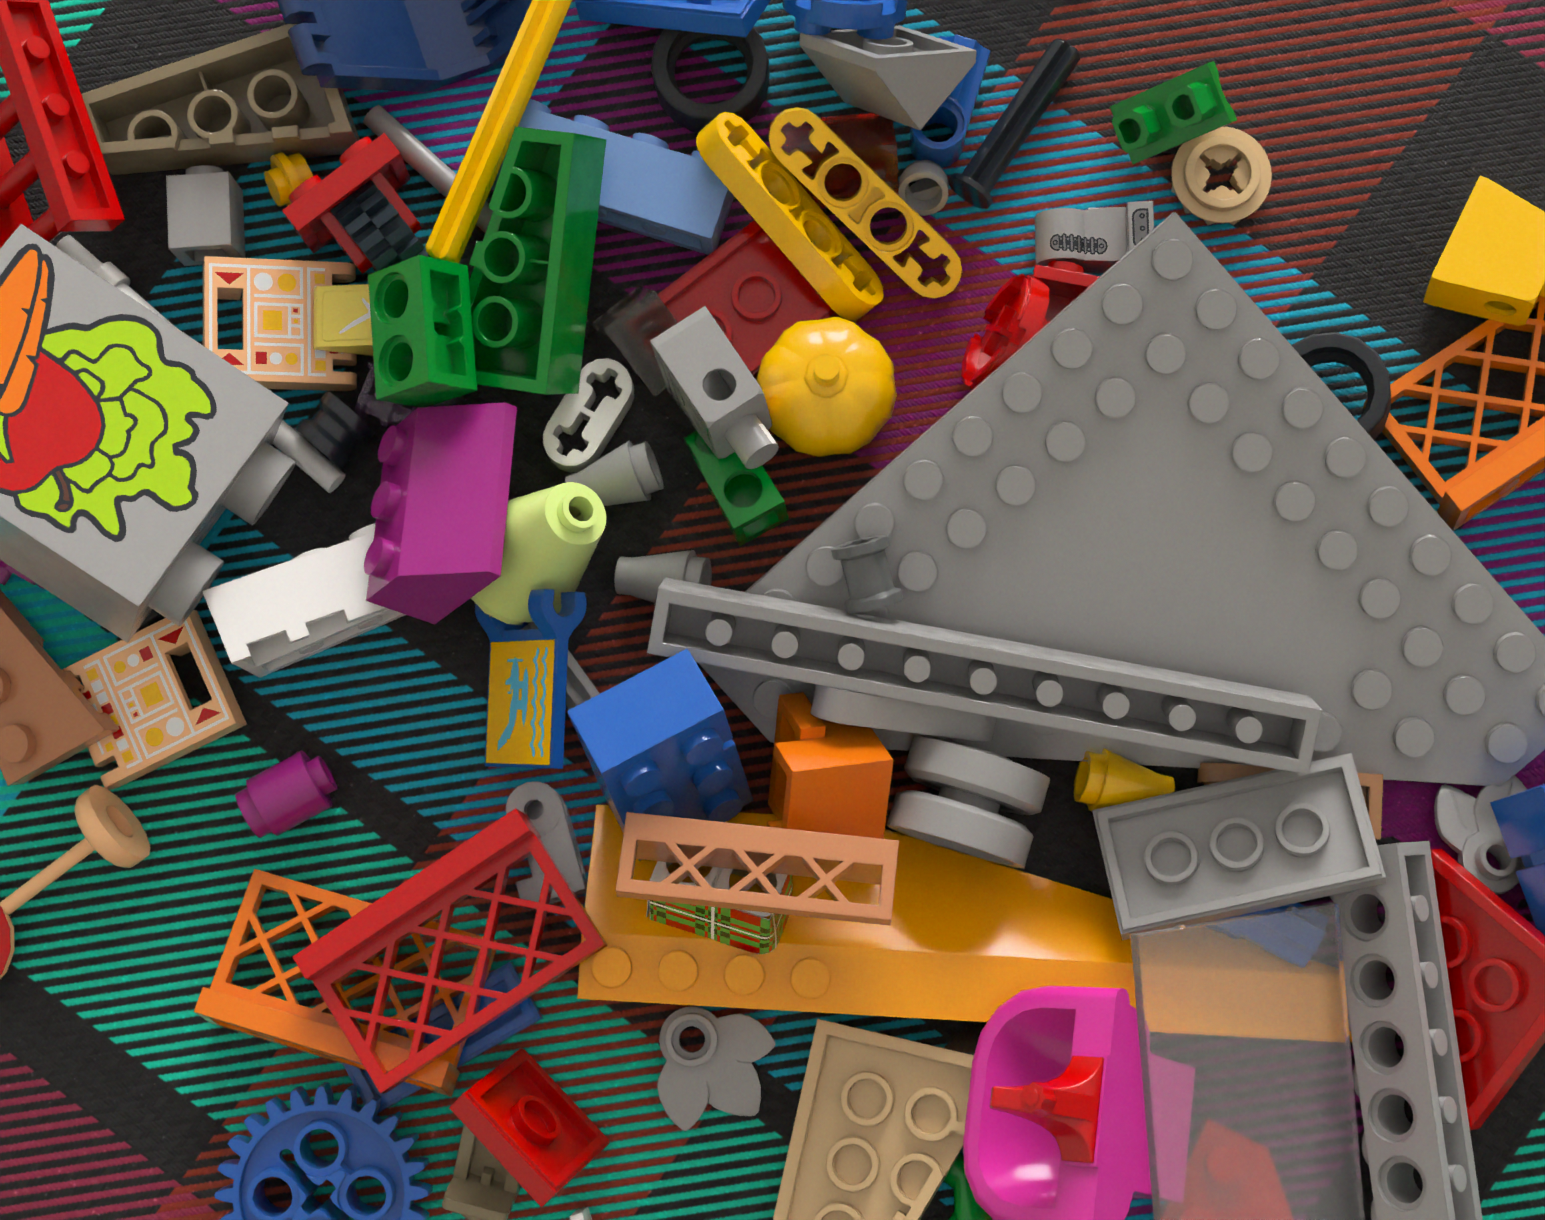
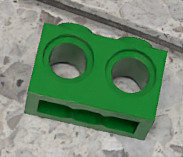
[368,255,477,407]

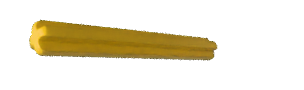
[425,0,572,263]

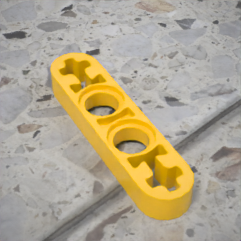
[769,107,962,298]
[696,112,884,321]

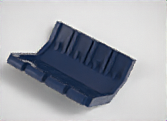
[277,0,532,92]

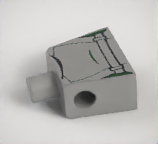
[650,306,779,469]

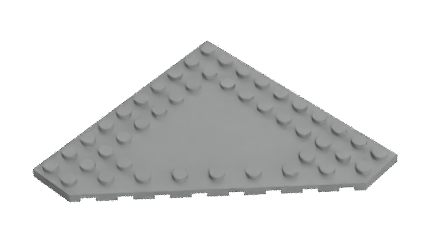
[699,212,1545,787]

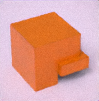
[766,692,893,839]

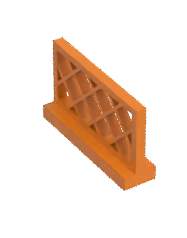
[1363,296,1545,531]
[194,869,497,1097]

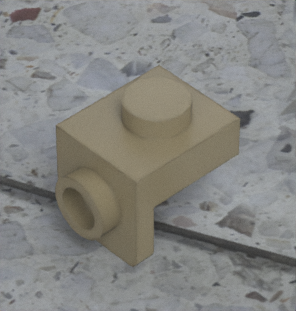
[442,1125,521,1220]

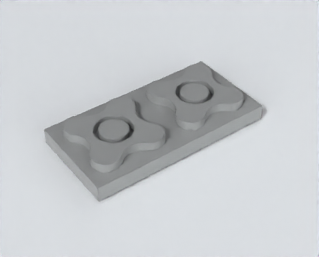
[1092,753,1386,940]

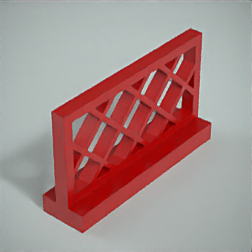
[292,808,607,1094]

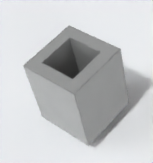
[166,165,245,266]

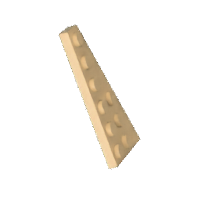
[773,1019,974,1220]

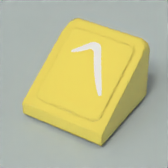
[313,284,373,356]

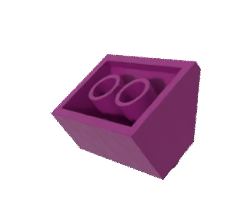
[364,402,517,624]

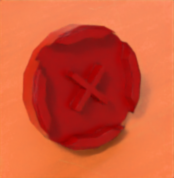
[961,274,1050,389]

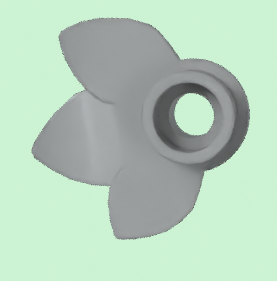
[1434,775,1527,895]
[657,1006,776,1131]

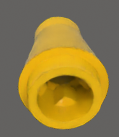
[1074,748,1175,811]

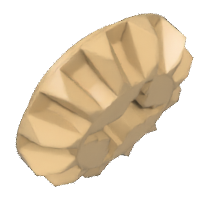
[1171,127,1272,225]

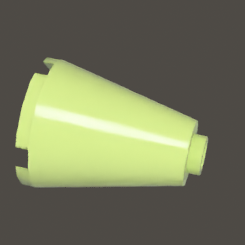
[471,482,606,625]

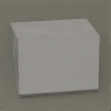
[799,25,977,130]

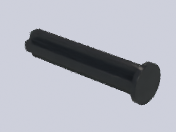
[948,38,1080,209]

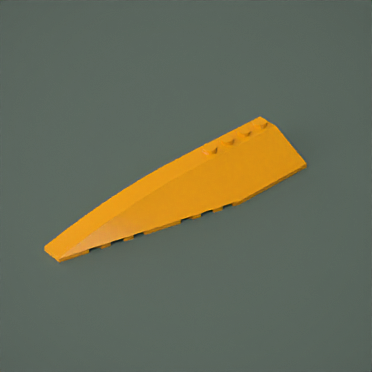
[577,805,1352,1042]

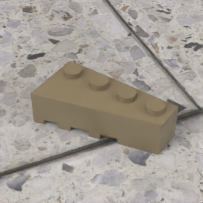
[81,24,360,175]

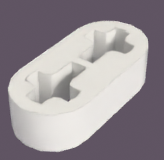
[543,358,635,472]

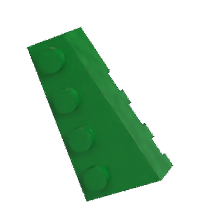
[469,127,606,395]

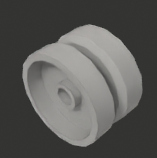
[887,737,1050,869]

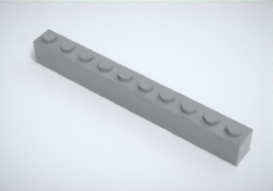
[647,577,1322,775]

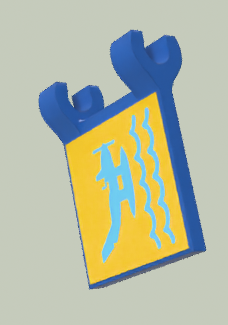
[475,589,587,769]

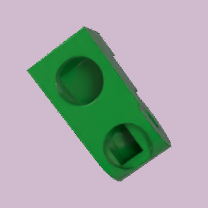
[684,431,789,546]

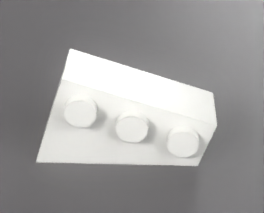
[202,523,406,678]

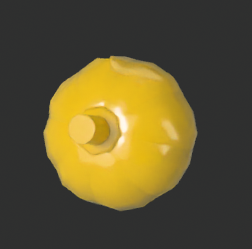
[756,317,897,457]

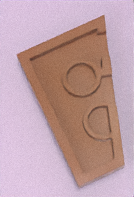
[0,589,120,786]

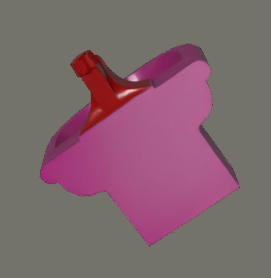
[963,986,1192,1220]

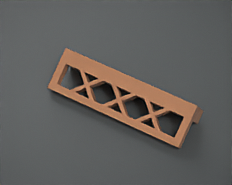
[615,812,899,926]

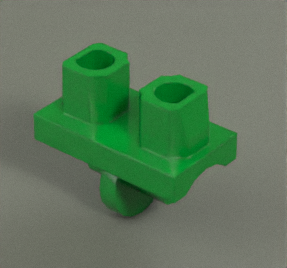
[1110,61,1237,165]

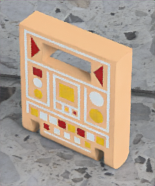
[203,256,357,391]
[62,610,247,790]

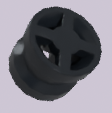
[294,391,375,470]

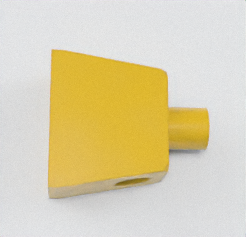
[1423,176,1545,326]

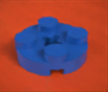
[783,0,908,40]

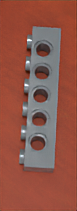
[1330,841,1483,1220]

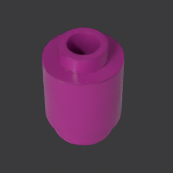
[235,750,337,838]

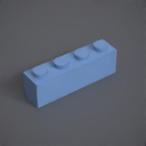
[491,99,734,255]

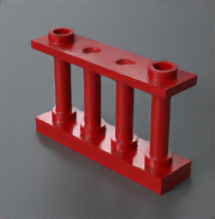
[0,0,125,248]

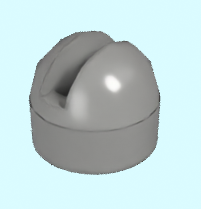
[898,159,949,216]

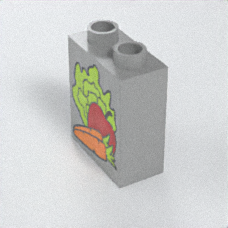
[0,224,296,643]

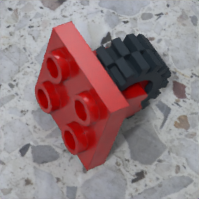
[282,132,431,274]

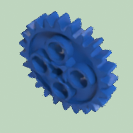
[215,1082,433,1220]

